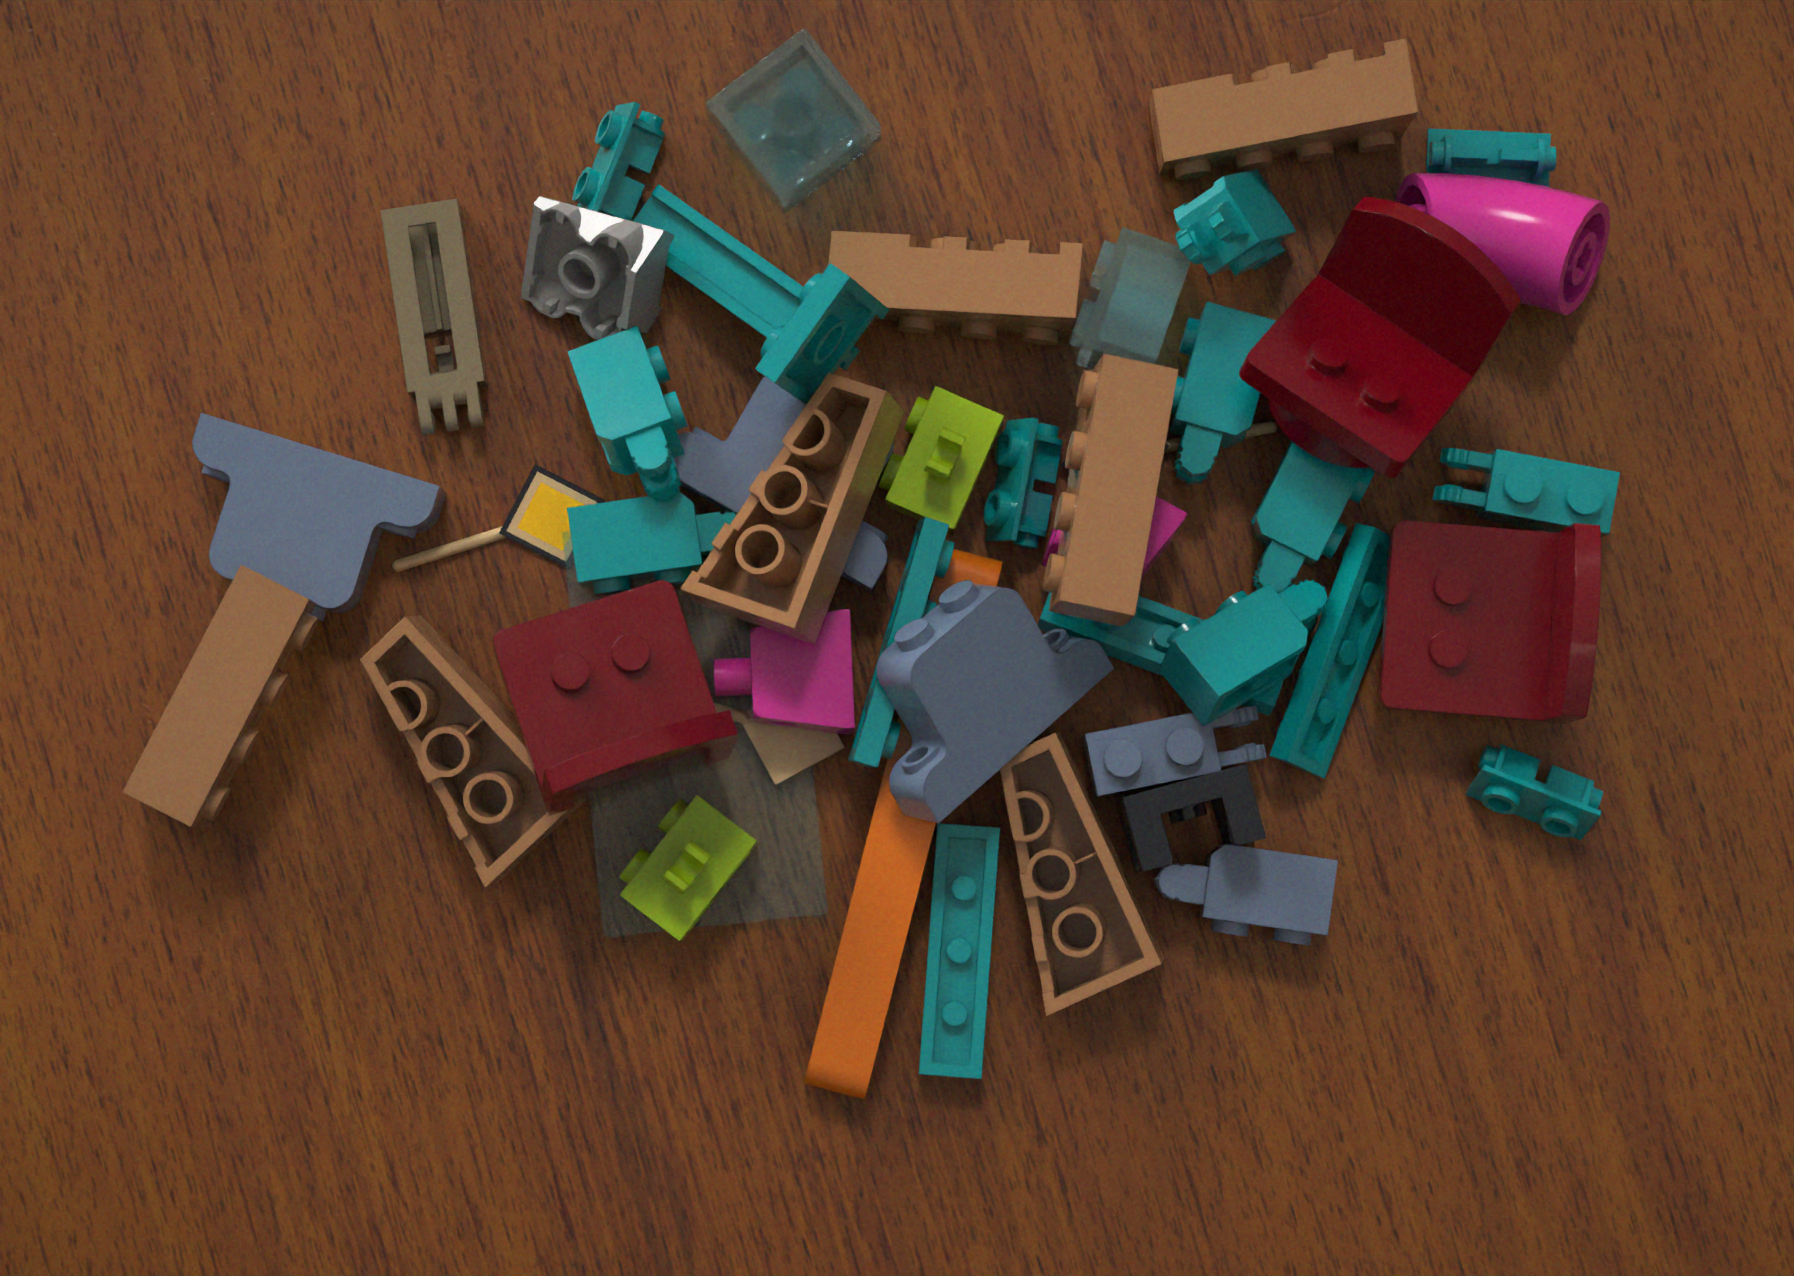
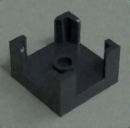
[1115,764,1266,873]

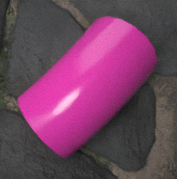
[1395,173,1610,316]

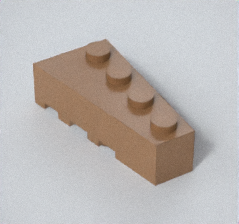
[1148,38,1418,180]
[828,231,1083,345]
[1043,353,1179,627]
[680,372,904,645]
[122,565,319,827]
[360,615,589,888]
[1000,731,1165,1016]

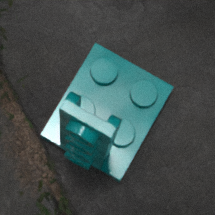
[633,184,889,405]

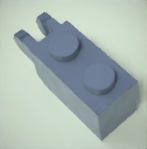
[1081,706,1267,798]
[1153,844,1338,946]

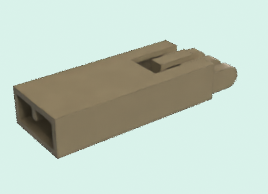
[380,199,488,436]

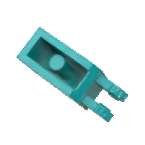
[1174,169,1297,277]
[1169,302,1276,486]
[567,326,688,500]
[1250,440,1375,593]
[1432,447,1620,538]
[567,492,736,596]
[1158,579,1329,727]

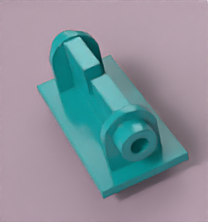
[572,102,665,221]
[1426,128,1557,187]
[984,418,1063,549]
[1465,743,1603,840]

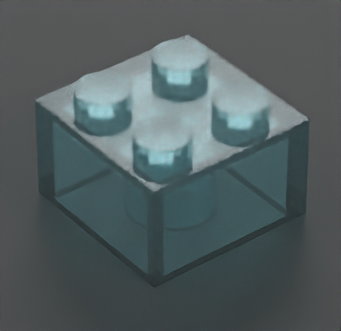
[705,27,881,214]
[1069,227,1191,370]

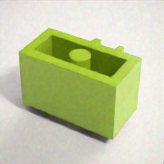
[879,386,1004,536]
[619,795,759,941]

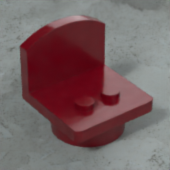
[1239,197,1521,478]
[1378,520,1601,724]
[493,580,738,816]

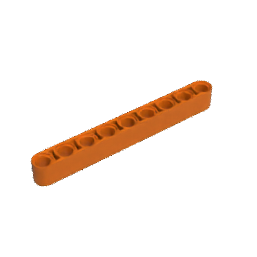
[804,549,1003,1100]

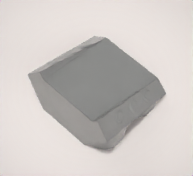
[520,196,675,340]

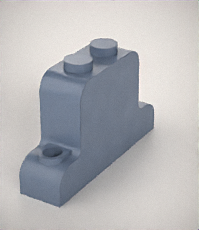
[674,377,894,594]
[192,413,447,622]
[877,580,1114,823]

